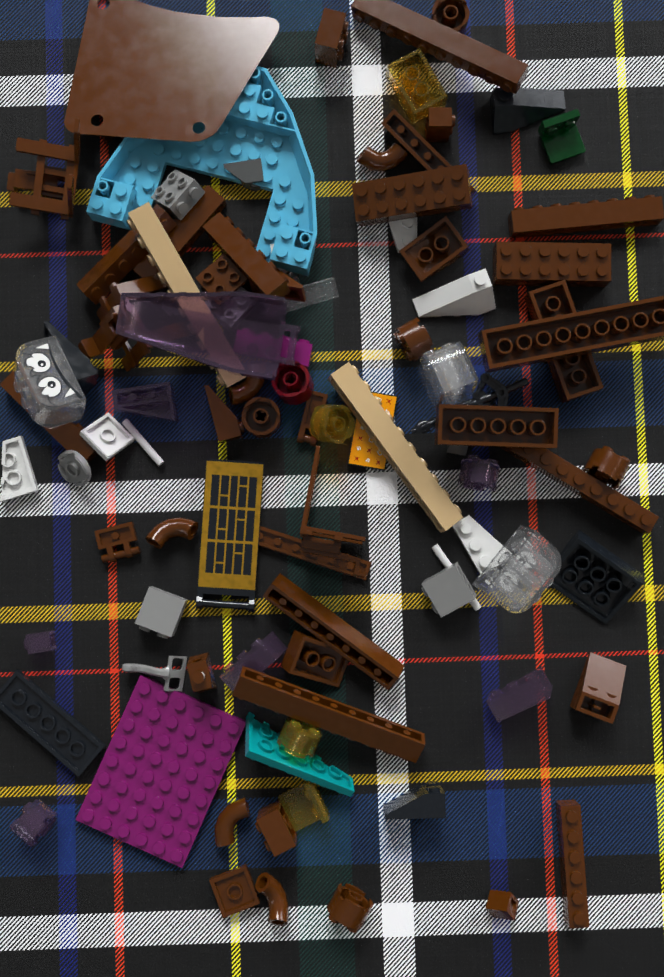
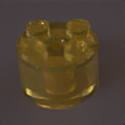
[309,404,355,444]
[277,717,323,758]

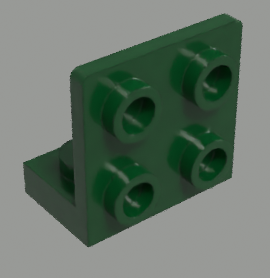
[538,109,586,164]

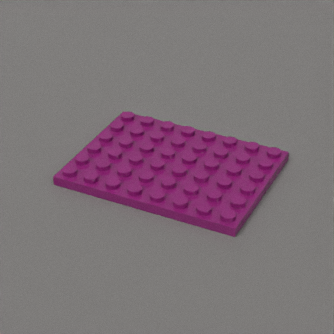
[75,674,246,868]

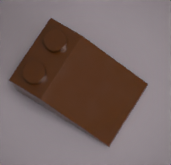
[399,216,469,282]
[281,630,349,687]

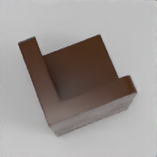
[485,890,519,921]

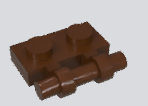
[94,521,141,563]

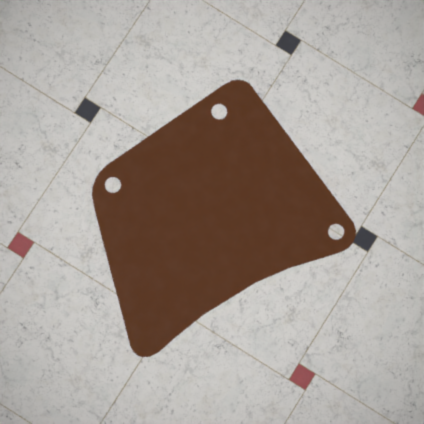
[64,0,279,142]

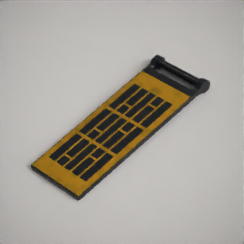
[196,459,264,612]

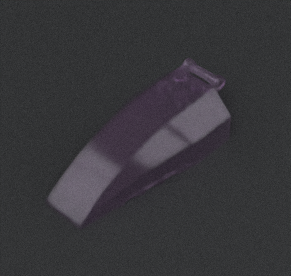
[115,291,301,381]

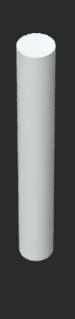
[122,419,164,466]

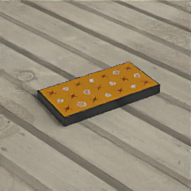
[347,392,398,471]

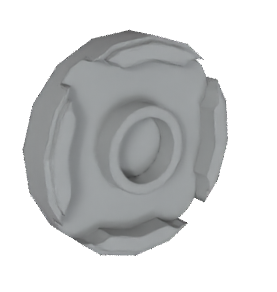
[58,450,92,487]

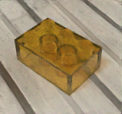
[385,48,448,124]

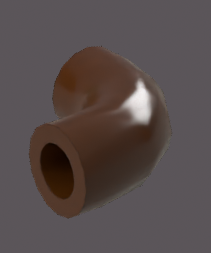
[356,142,408,172]
[228,362,266,405]
[145,517,198,549]
[214,797,250,847]
[255,872,288,926]

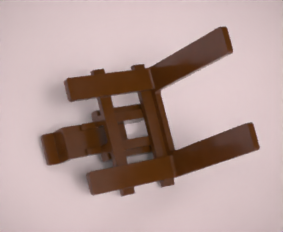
[7,118,80,221]
[78,274,195,372]
[300,446,366,578]

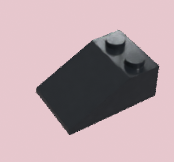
[383,781,446,819]

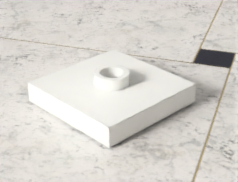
[79,412,135,461]

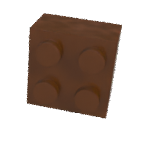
[315,8,349,68]
[255,799,297,857]

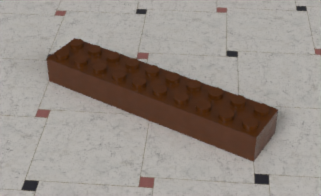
[478,296,664,373]

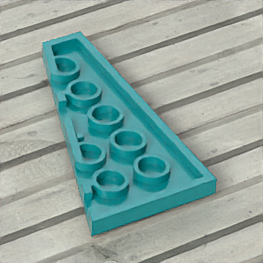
[245,712,355,797]

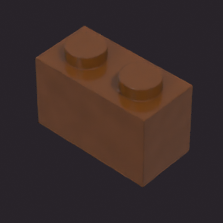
[425,107,455,142]

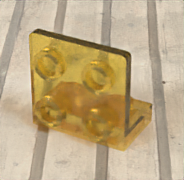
[278,781,330,832]

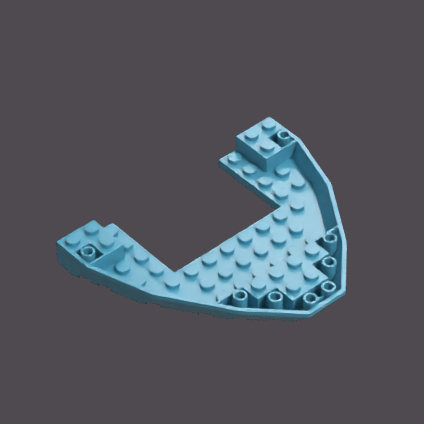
[86,66,317,276]

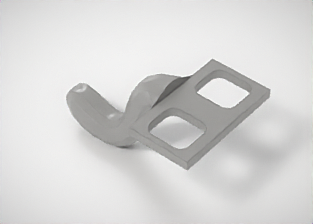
[122,656,187,692]

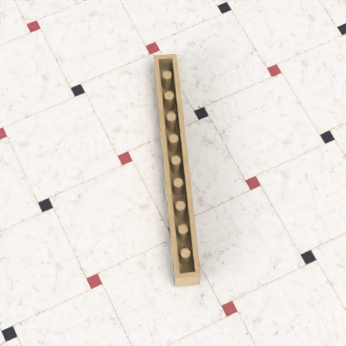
[126,202,247,388]
[328,362,463,533]

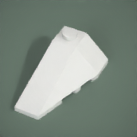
[412,268,496,318]

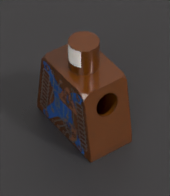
[187,652,217,693]

